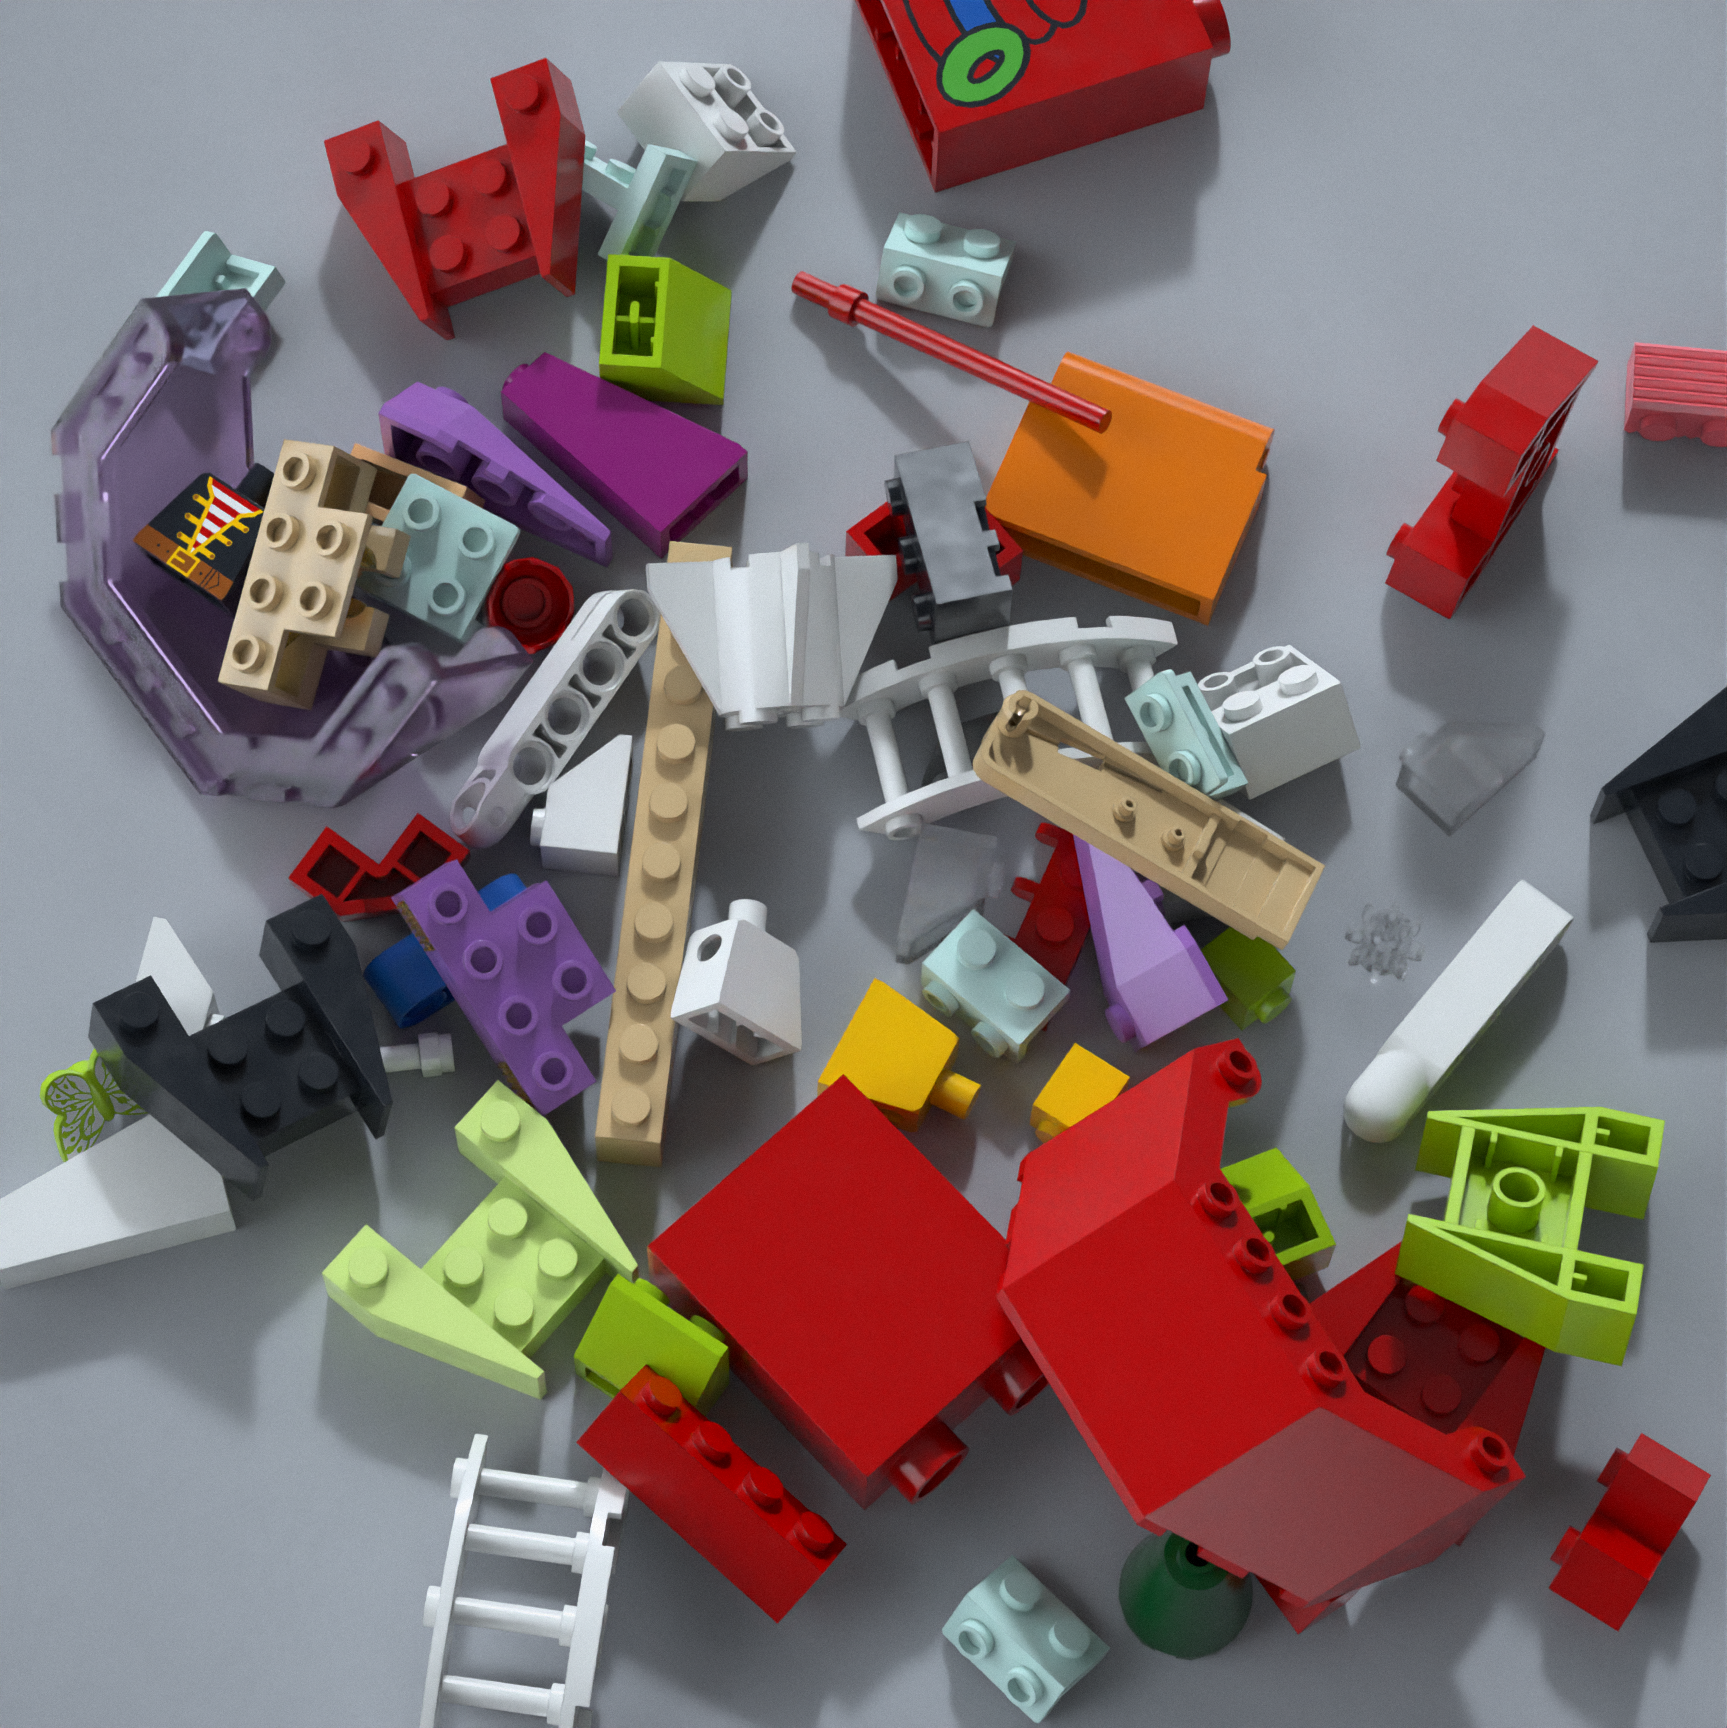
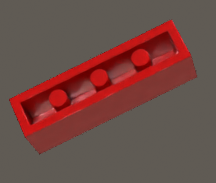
[576,1364,847,1624]

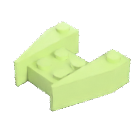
[322,1080,639,1400]

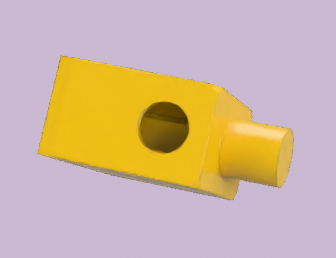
[817,978,982,1132]

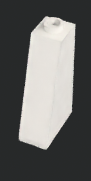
[0,1114,236,1290]

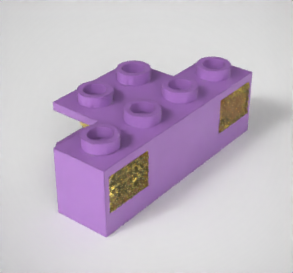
[391,860,616,1116]

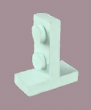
[582,140,698,261]

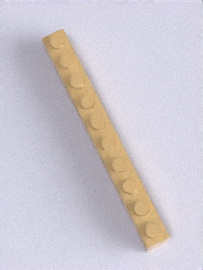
[595,541,733,1167]

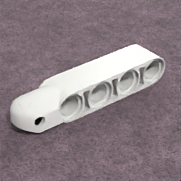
[450,589,661,850]
[1343,879,1574,1143]

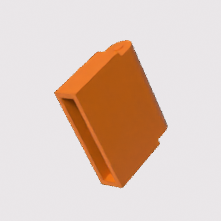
[985,351,1275,626]

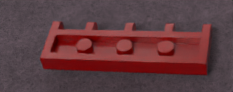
[1004,822,1091,1032]

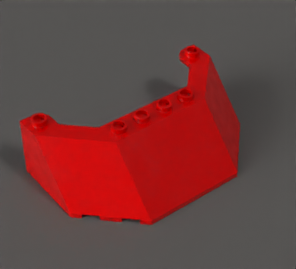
[995,1038,1526,1609]

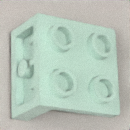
[355,474,520,651]

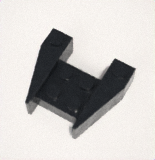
[1590,687,1727,943]
[88,894,393,1201]

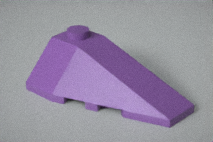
[378,381,613,568]
[1073,834,1228,1052]

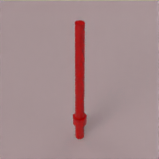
[791,271,1112,434]

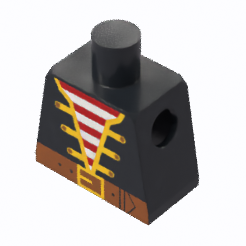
[132,462,274,620]

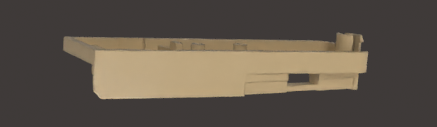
[972,690,1325,950]

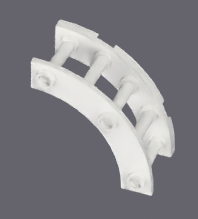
[839,616,1178,841]
[419,1434,630,1728]

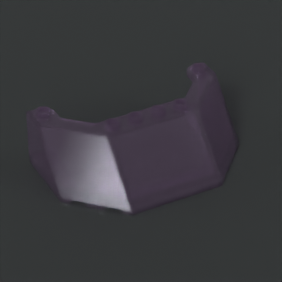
[51,288,534,808]

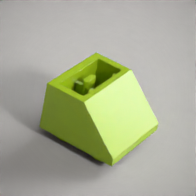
[599,254,732,405]
[1221,1147,1336,1281]
[573,1274,729,1417]

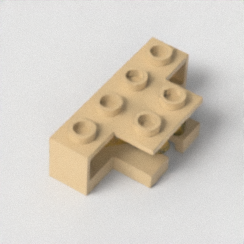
[218,439,411,710]

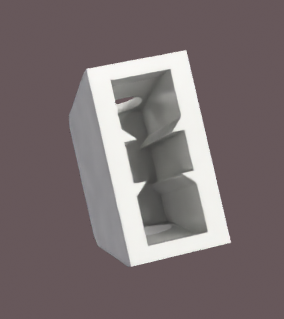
[671,899,802,1066]

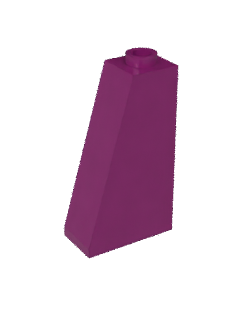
[501,352,748,559]

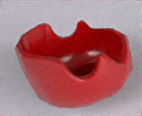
[481,557,575,654]

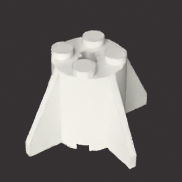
[646,543,898,731]

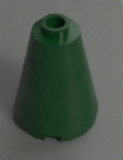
[1118,1530,1253,1660]

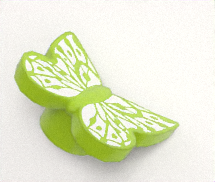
[39,1048,147,1163]

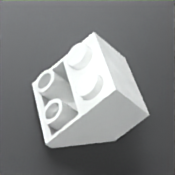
[617,61,797,202]
[1198,645,1361,800]

